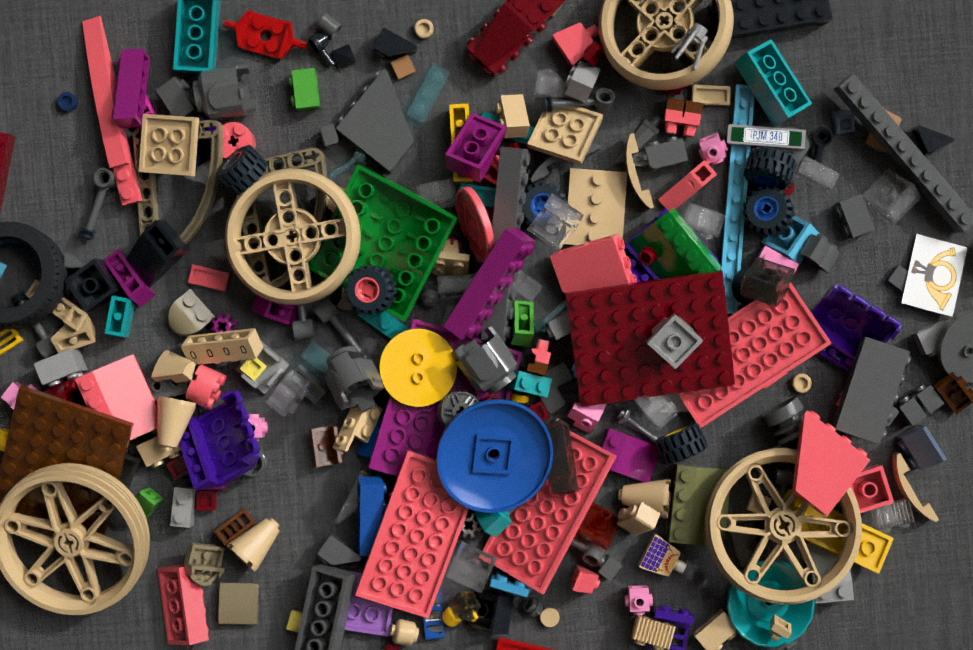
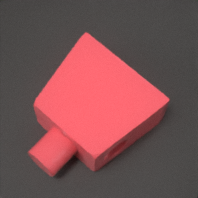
[552,22,599,69]

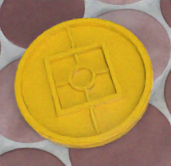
[379,329,457,407]

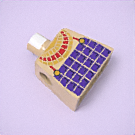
[637,532,687,577]

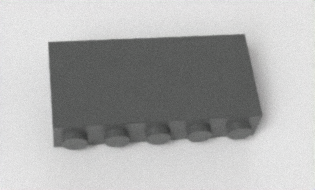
[832,337,911,444]

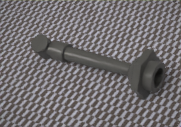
[616,408,658,443]

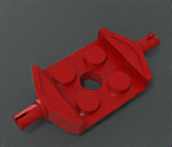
[223,10,307,60]

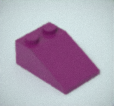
[445,113,507,183]
[601,428,659,482]

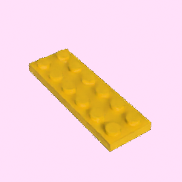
[779,489,894,574]

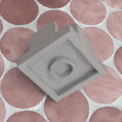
[646,313,703,369]
[236,340,290,394]

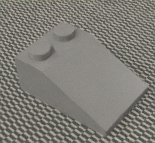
[806,542,854,604]

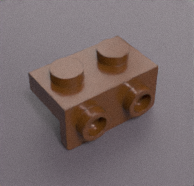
[934,372,973,415]
[309,425,343,467]

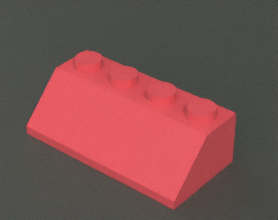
[157,564,209,645]

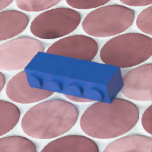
[356,476,387,556]

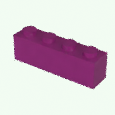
[112,49,150,128]

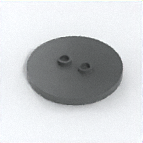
[937,308,973,383]

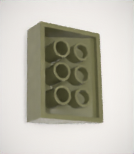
[666,463,730,546]

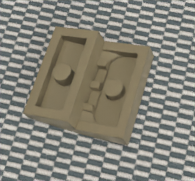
[218,583,259,625]

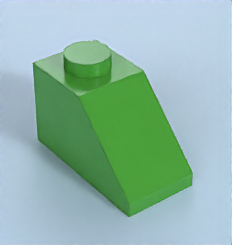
[511,300,534,347]
[136,487,164,518]

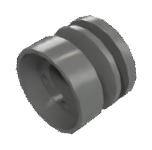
[436,392,479,428]
[762,396,804,445]

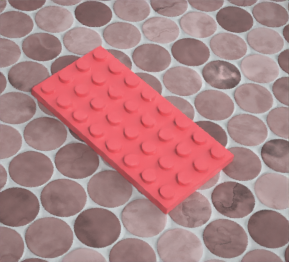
[677,279,832,428]
[479,421,617,594]
[355,450,469,618]

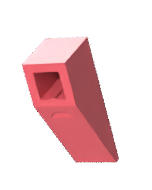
[658,160,717,210]

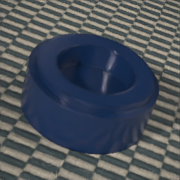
[57,92,78,112]

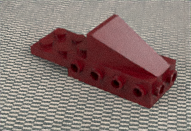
[467,0,566,78]

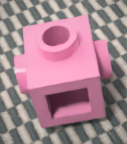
[699,132,728,165]
[248,414,268,441]
[625,585,653,615]

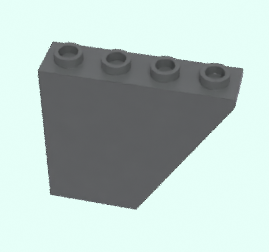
[336,69,415,173]

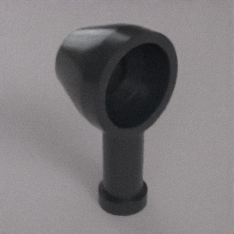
[308,32,336,68]
[812,127,833,163]

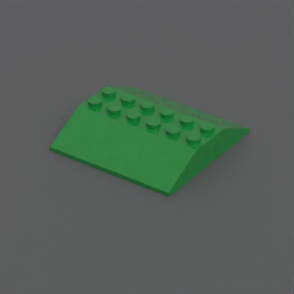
[308,164,458,322]

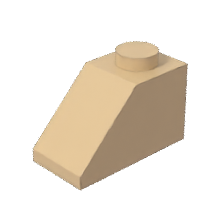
[51,316,96,353]

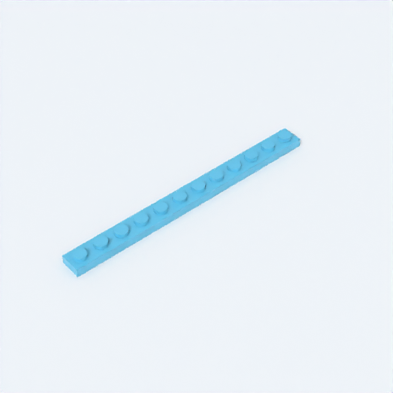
[720,84,755,314]

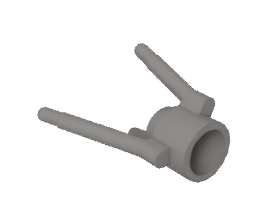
[671,23,708,71]

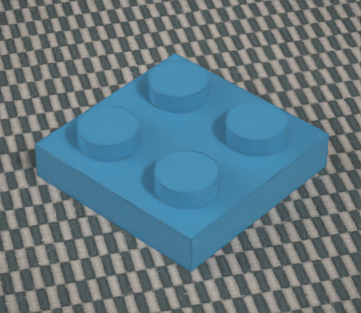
[490,572,529,597]

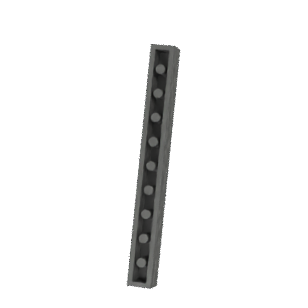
[833,74,973,233]
[481,147,530,342]

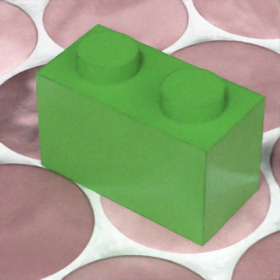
[289,68,321,111]

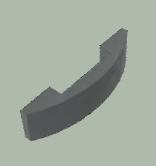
[530,144,601,184]

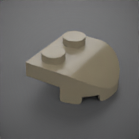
[168,289,216,336]
[184,542,225,586]

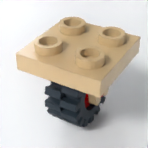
[431,229,470,278]

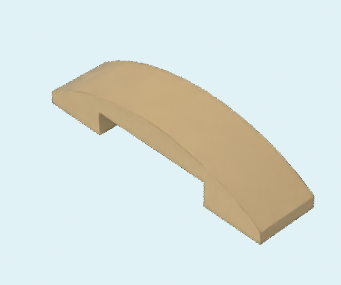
[625,133,654,209]
[26,279,88,331]
[892,452,939,522]

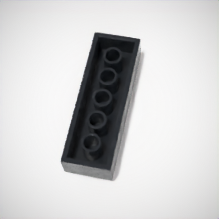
[709,0,832,39]

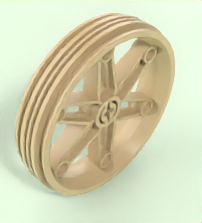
[704,448,862,604]
[0,463,150,615]

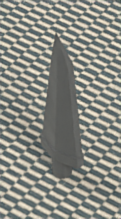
[613,115,662,165]

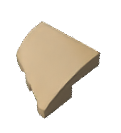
[151,350,196,383]

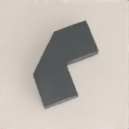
[540,362,573,414]

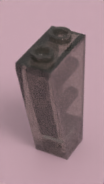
[543,419,579,495]

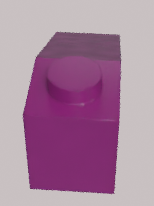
[104,249,155,307]

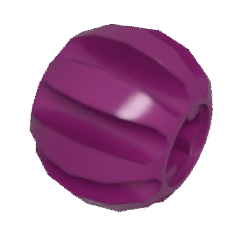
[209,312,238,333]

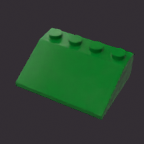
[629,207,722,279]

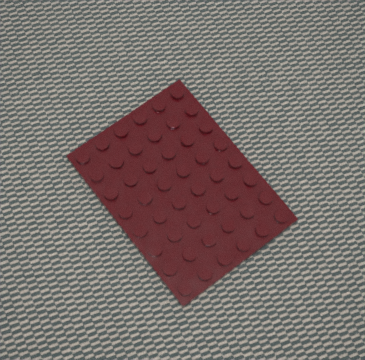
[565,270,735,407]

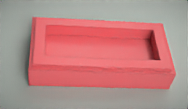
[188,264,230,292]

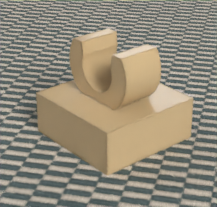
[770,614,792,642]

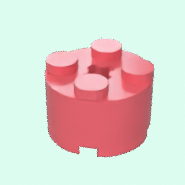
[222,122,256,160]
[185,365,227,410]

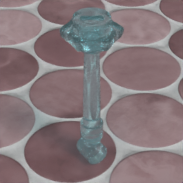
[327,148,367,180]
[534,298,567,334]

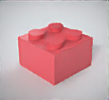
[850,464,894,513]

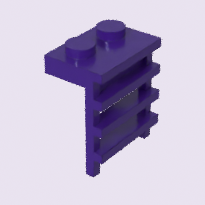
[646,605,694,650]

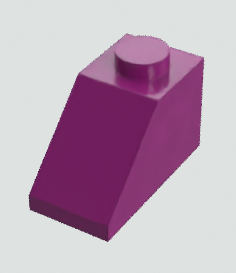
[251,295,298,326]

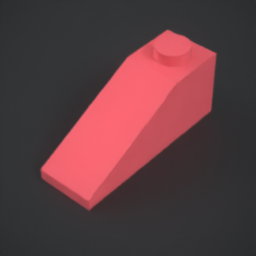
[570,565,601,594]

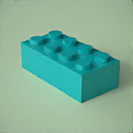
[173,0,221,75]
[734,39,812,127]

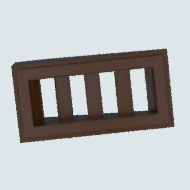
[213,508,256,547]

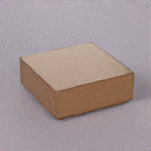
[391,54,416,80]

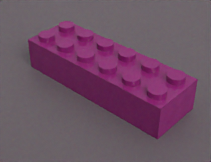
[443,228,536,340]

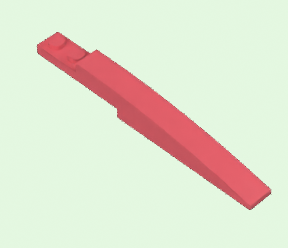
[82,16,142,206]

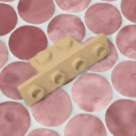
[333,404,383,452]

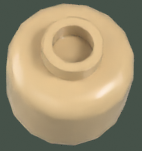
[389,619,419,646]

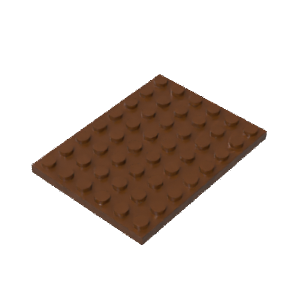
[0,385,134,550]

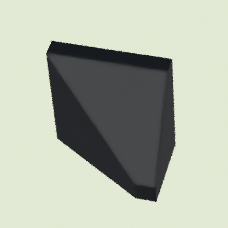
[332,44,356,69]

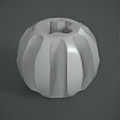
[461,510,482,539]

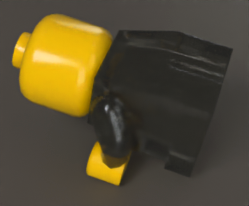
[442,590,481,627]

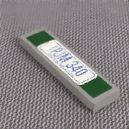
[726,124,806,150]

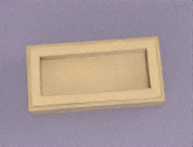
[691,84,731,107]

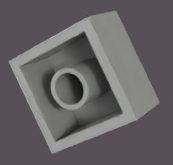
[34,349,88,387]

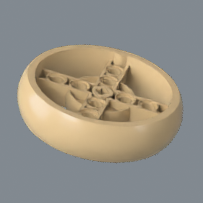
[598,0,734,90]
[225,168,361,305]

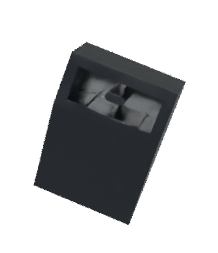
[126,220,190,288]

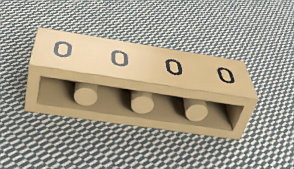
[181,328,263,366]

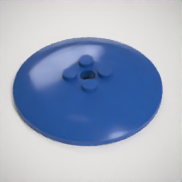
[436,399,553,513]

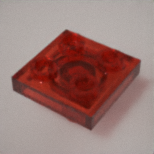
[577,502,619,550]

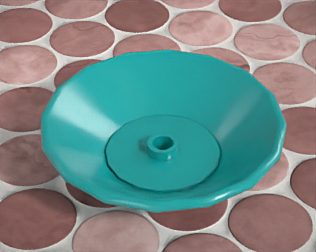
[727,560,815,648]

